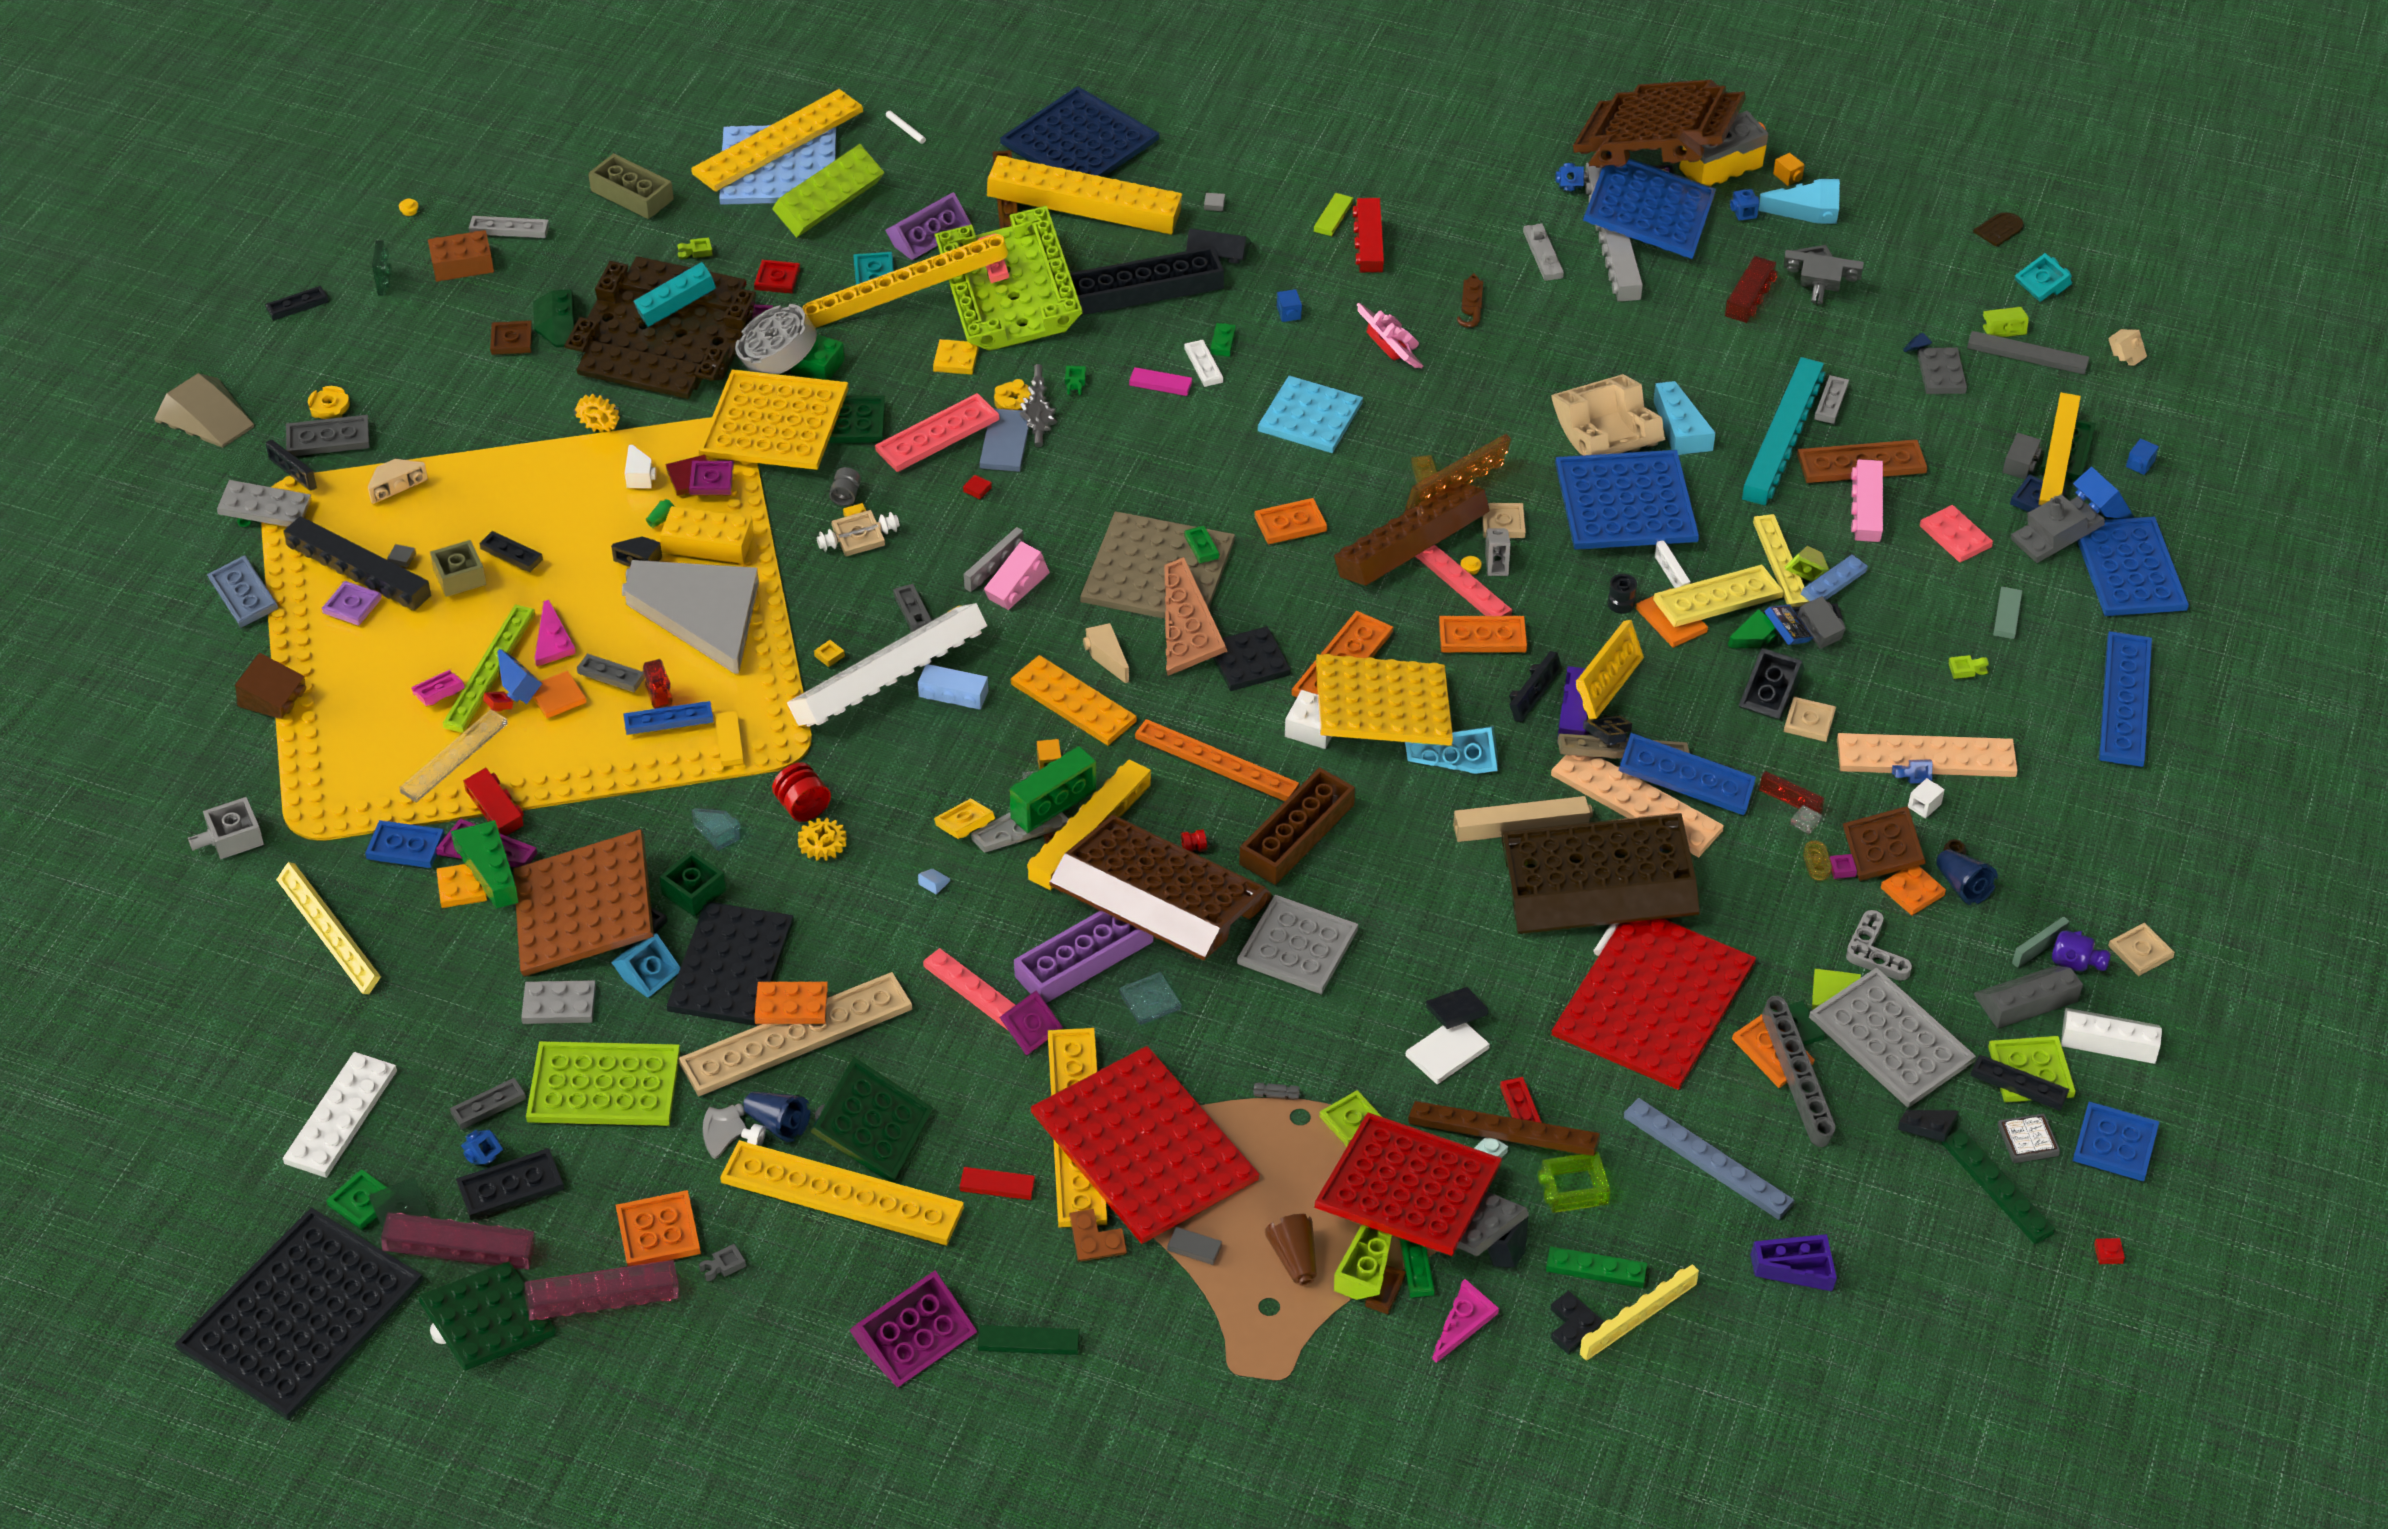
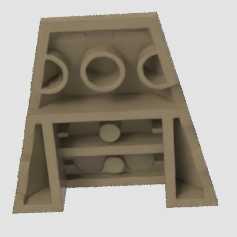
[154,373,254,448]

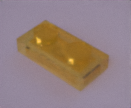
[1411,455,1440,491]

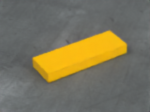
[715,711,744,766]

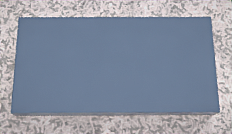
[979,408,1029,472]
[207,555,279,628]

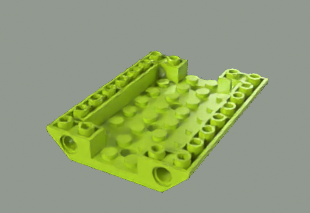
[935,206,1082,351]

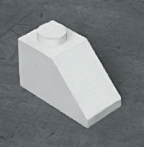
[625,445,656,488]

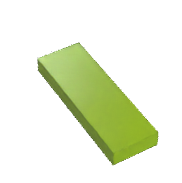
[1314,193,1353,237]

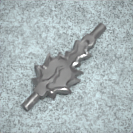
[1020,364,1057,447]

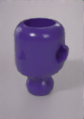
[2052,930,2111,972]

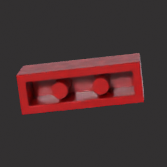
[463,767,524,836]

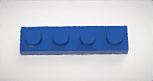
[623,701,714,735]

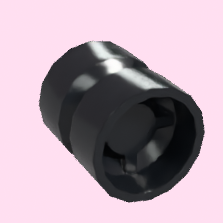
[1607,574,1637,614]

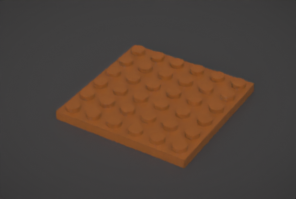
[514,829,654,977]

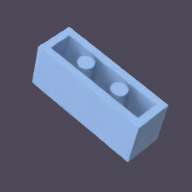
[918,664,988,710]

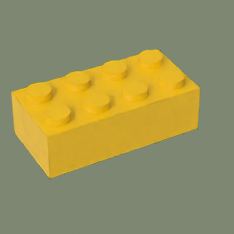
[660,506,754,564]

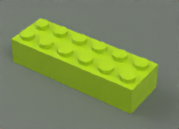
[772,144,884,238]

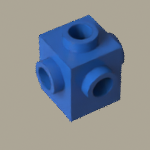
[1555,163,1584,191]
[1730,189,1759,221]
[461,1130,503,1165]

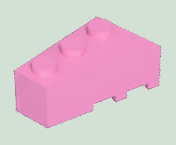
[984,541,1050,610]

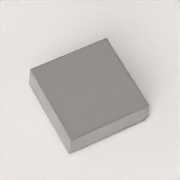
[1204,193,1225,211]

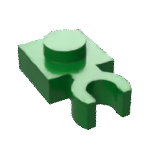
[1065,366,1086,395]

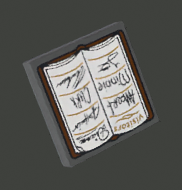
[1997,1113,2060,1163]

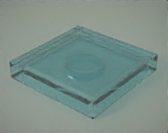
[1119,972,1181,1025]

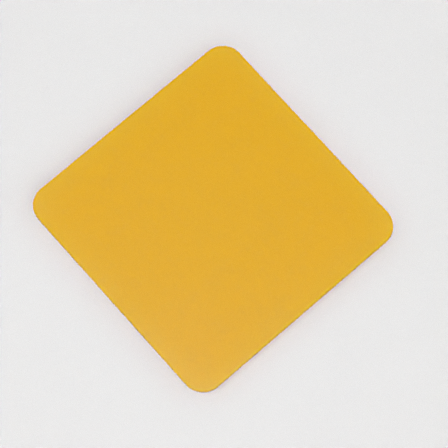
[261,417,812,841]

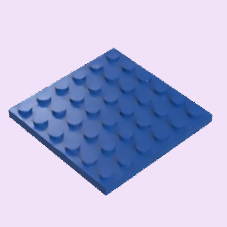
[1583,151,1716,259]
[1555,450,1699,550]

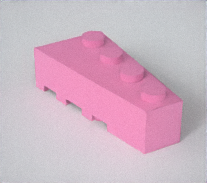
[1851,460,1883,542]

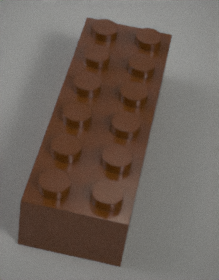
[1239,767,1355,885]

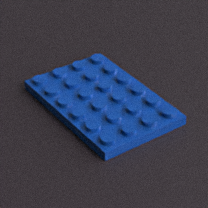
[2077,517,2189,616]

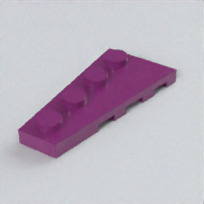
[436,819,537,867]

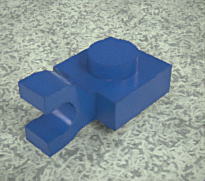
[1892,759,1933,783]

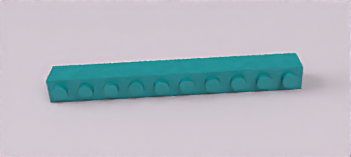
[1742,357,1826,506]

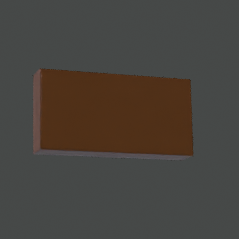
[1365,1265,1406,1314]

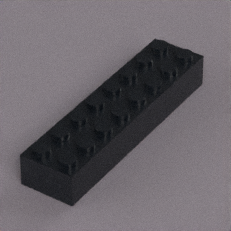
[1070,246,1224,316]

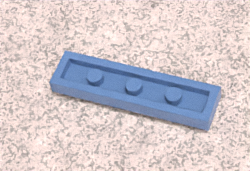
[1801,555,1868,601]

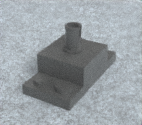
[1784,250,1864,304]
[2011,494,2105,563]

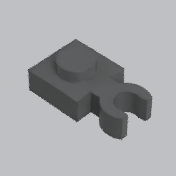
[699,1244,746,1281]

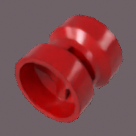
[1181,829,1207,852]

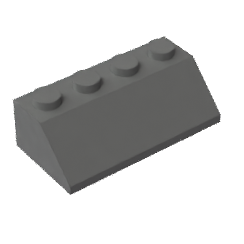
[1974,966,2083,1029]

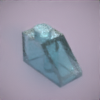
[692,808,741,851]

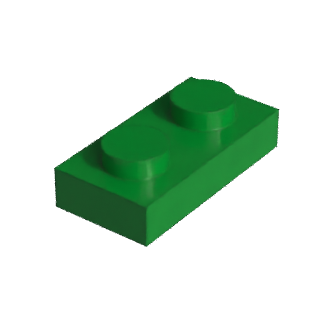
[1210,323,1236,357]
[1184,525,1219,564]

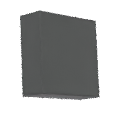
[387,544,416,567]

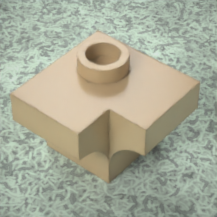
[2109,329,2147,365]

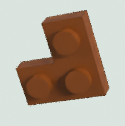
[1069,1209,1127,1262]

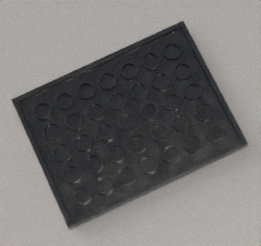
[175,1207,423,1420]

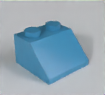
[611,933,681,997]

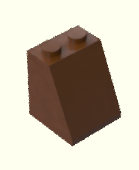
[235,652,306,719]

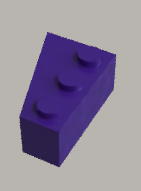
[1557,666,1589,743]
[1750,1234,1837,1291]

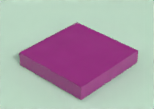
[689,461,734,495]
[999,990,1063,1055]

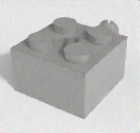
[188,797,264,859]

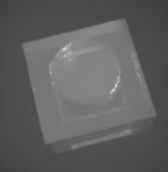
[1790,805,1822,834]

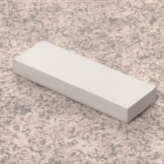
[1185,340,1223,387]
[1655,541,1690,588]

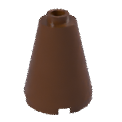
[1265,1214,1317,1286]

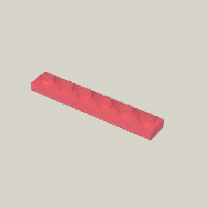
[1415,545,1512,616]
[923,948,1015,1030]

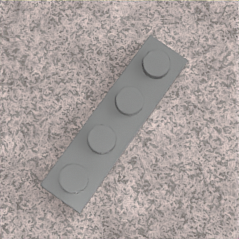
[469,216,549,238]
[964,527,1024,592]

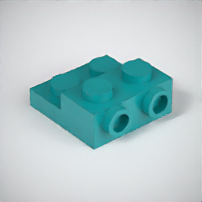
[2015,253,2072,302]

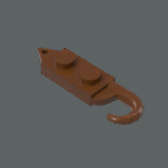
[1457,273,1483,328]

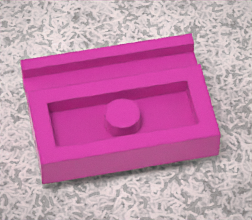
[411,669,465,706]

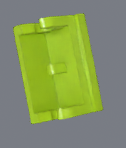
[1983,307,2029,337]

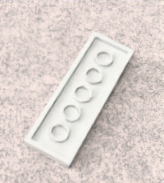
[283,1052,397,1178]

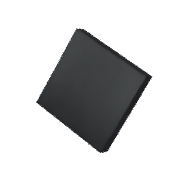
[1426,987,1488,1029]

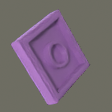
[322,581,382,626]

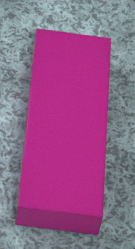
[1129,367,1192,396]

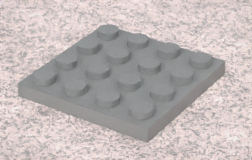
[1237,895,1358,994]

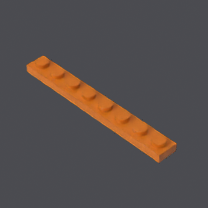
[1135,719,1299,801]

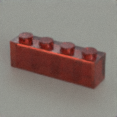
[1725,256,1778,323]

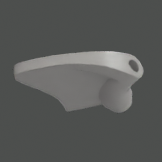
[703,1104,747,1159]

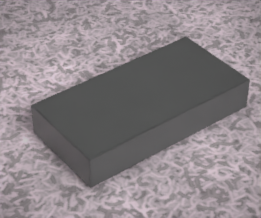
[1167,1227,1222,1265]

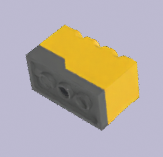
[1679,111,1769,187]

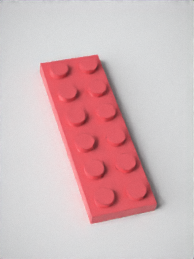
[875,393,1000,472]

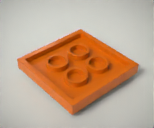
[616,1190,701,1269]

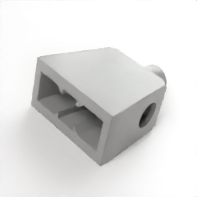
[1485,528,1510,576]

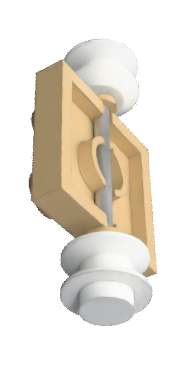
[817,510,900,557]

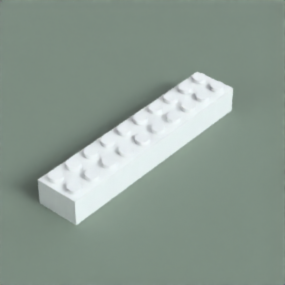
[787,603,987,727]

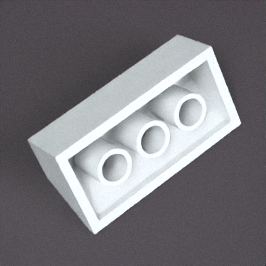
[2061,1008,2162,1064]

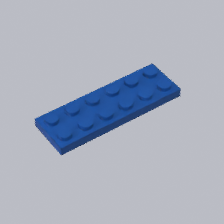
[1618,733,1756,815]

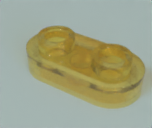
[1803,841,1832,880]

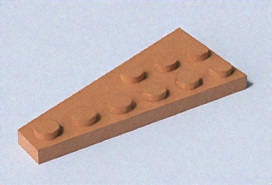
[1164,557,1227,676]

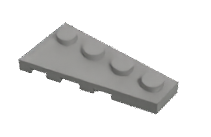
[971,812,1068,853]

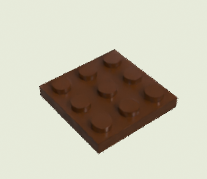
[1843,806,1925,881]

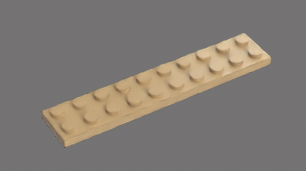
[679,972,912,1097]

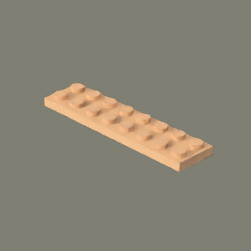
[1837,733,2017,777]
[1551,755,1724,858]

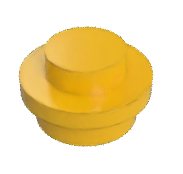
[399,199,418,216]
[1460,556,1481,575]

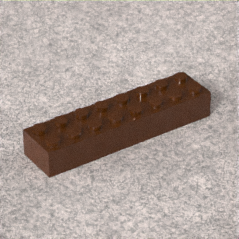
[1334,482,1490,586]

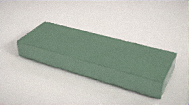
[1993,587,2022,639]
[2012,917,2070,968]

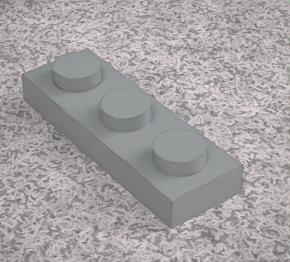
[1815,375,1849,424]

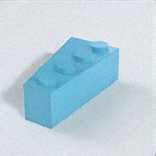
[1654,381,1715,455]

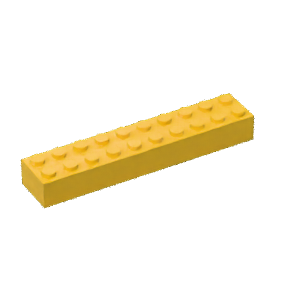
[987,155,1182,235]

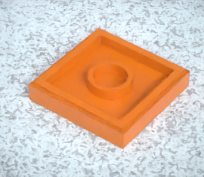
[533,670,586,719]

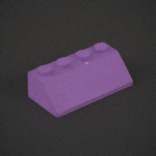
[885,192,972,260]

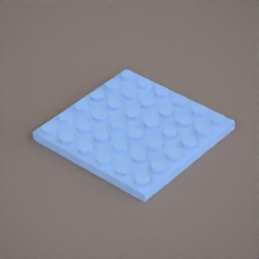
[719,125,836,205]

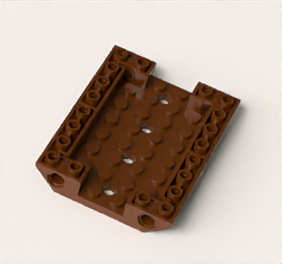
[1049,815,1273,960]

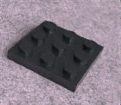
[1213,626,1291,691]

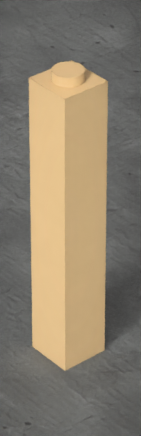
[1453,796,1593,842]

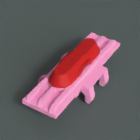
[1357,303,1423,369]

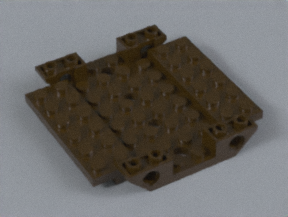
[564,256,756,399]

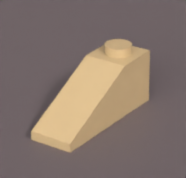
[1083,623,1129,683]

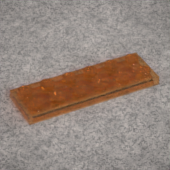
[1405,434,1511,511]

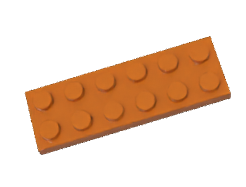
[1291,611,1393,697]

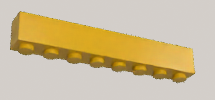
[1027,760,1151,890]

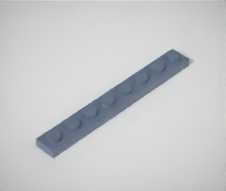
[1623,1098,1794,1220]

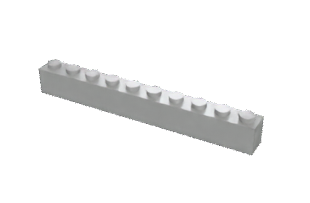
[1584,163,1642,301]

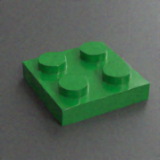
[326,1169,397,1230]

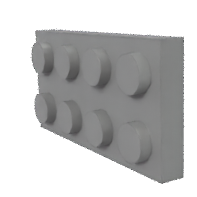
[217,480,311,527]

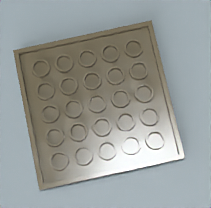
[1080,511,1235,619]

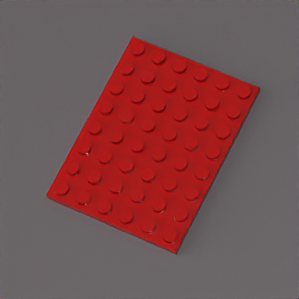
[1551,918,1756,1090]
[1031,1046,1260,1244]

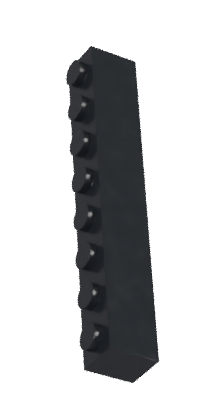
[283,516,431,611]

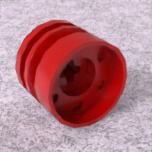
[772,762,831,822]

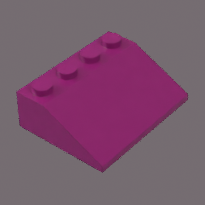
[849,1270,977,1388]

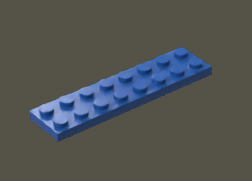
[2099,631,2152,767]

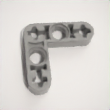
[1846,910,1912,981]

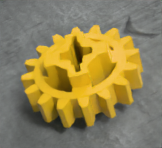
[575,394,620,433]
[798,818,847,861]

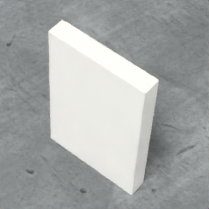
[1406,1023,1489,1084]

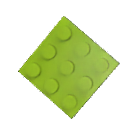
[1988,1036,2076,1102]

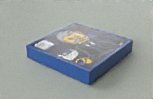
[1765,604,1813,645]

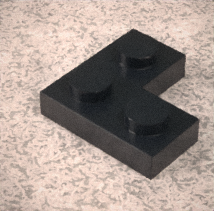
[1583,716,1632,745]
[1550,1290,1604,1355]

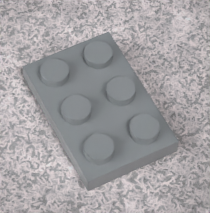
[521,980,596,1024]

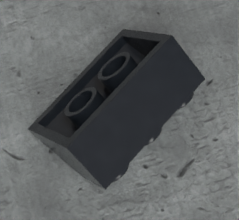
[1186,228,1251,264]

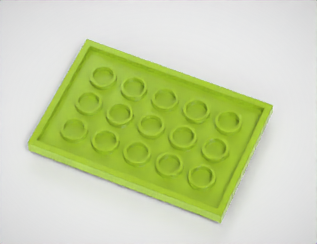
[526,1041,680,1126]

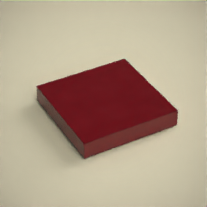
[665,455,708,496]

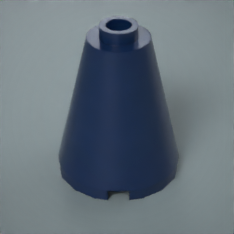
[1936,849,1998,905]
[743,1091,811,1142]

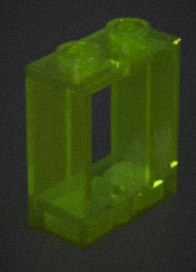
[1538,1152,1611,1213]

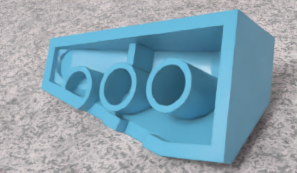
[1758,179,1840,224]
[1405,726,1498,774]

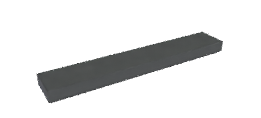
[1967,331,2089,375]

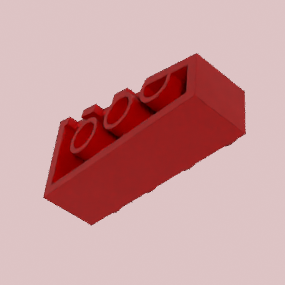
[1353,198,1384,273]

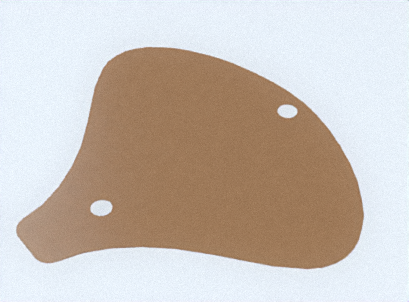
[1154,1098,1438,1380]

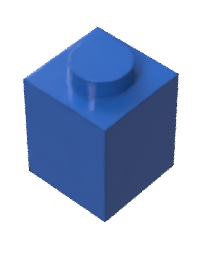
[1277,289,1302,322]
[2126,439,2159,475]

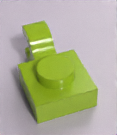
[677,238,713,260]
[1948,655,1989,679]

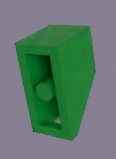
[1727,609,1777,648]

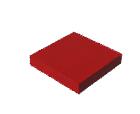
[754,260,801,294]

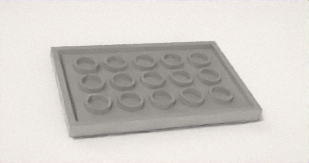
[1809,967,1976,1108]

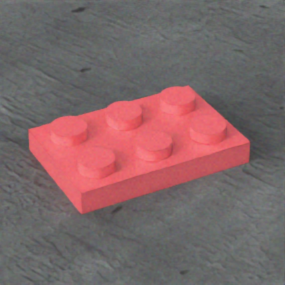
[1920,505,1993,563]

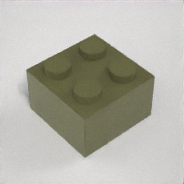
[430,540,486,597]

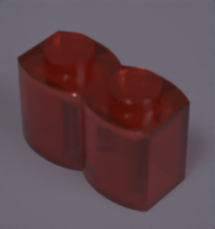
[643,659,673,709]

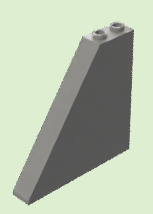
[622,560,759,674]

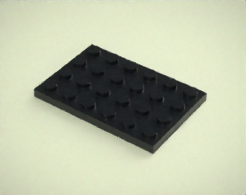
[666,902,794,1026]

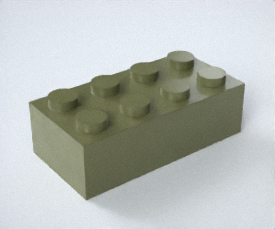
[588,153,674,219]

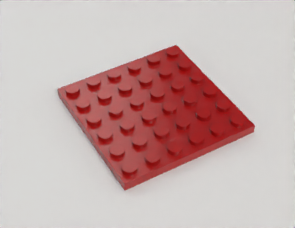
[1314,1112,1502,1256]

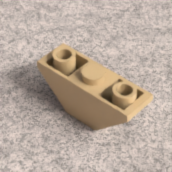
[368,459,428,504]

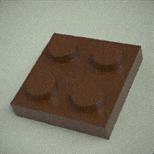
[490,320,532,355]

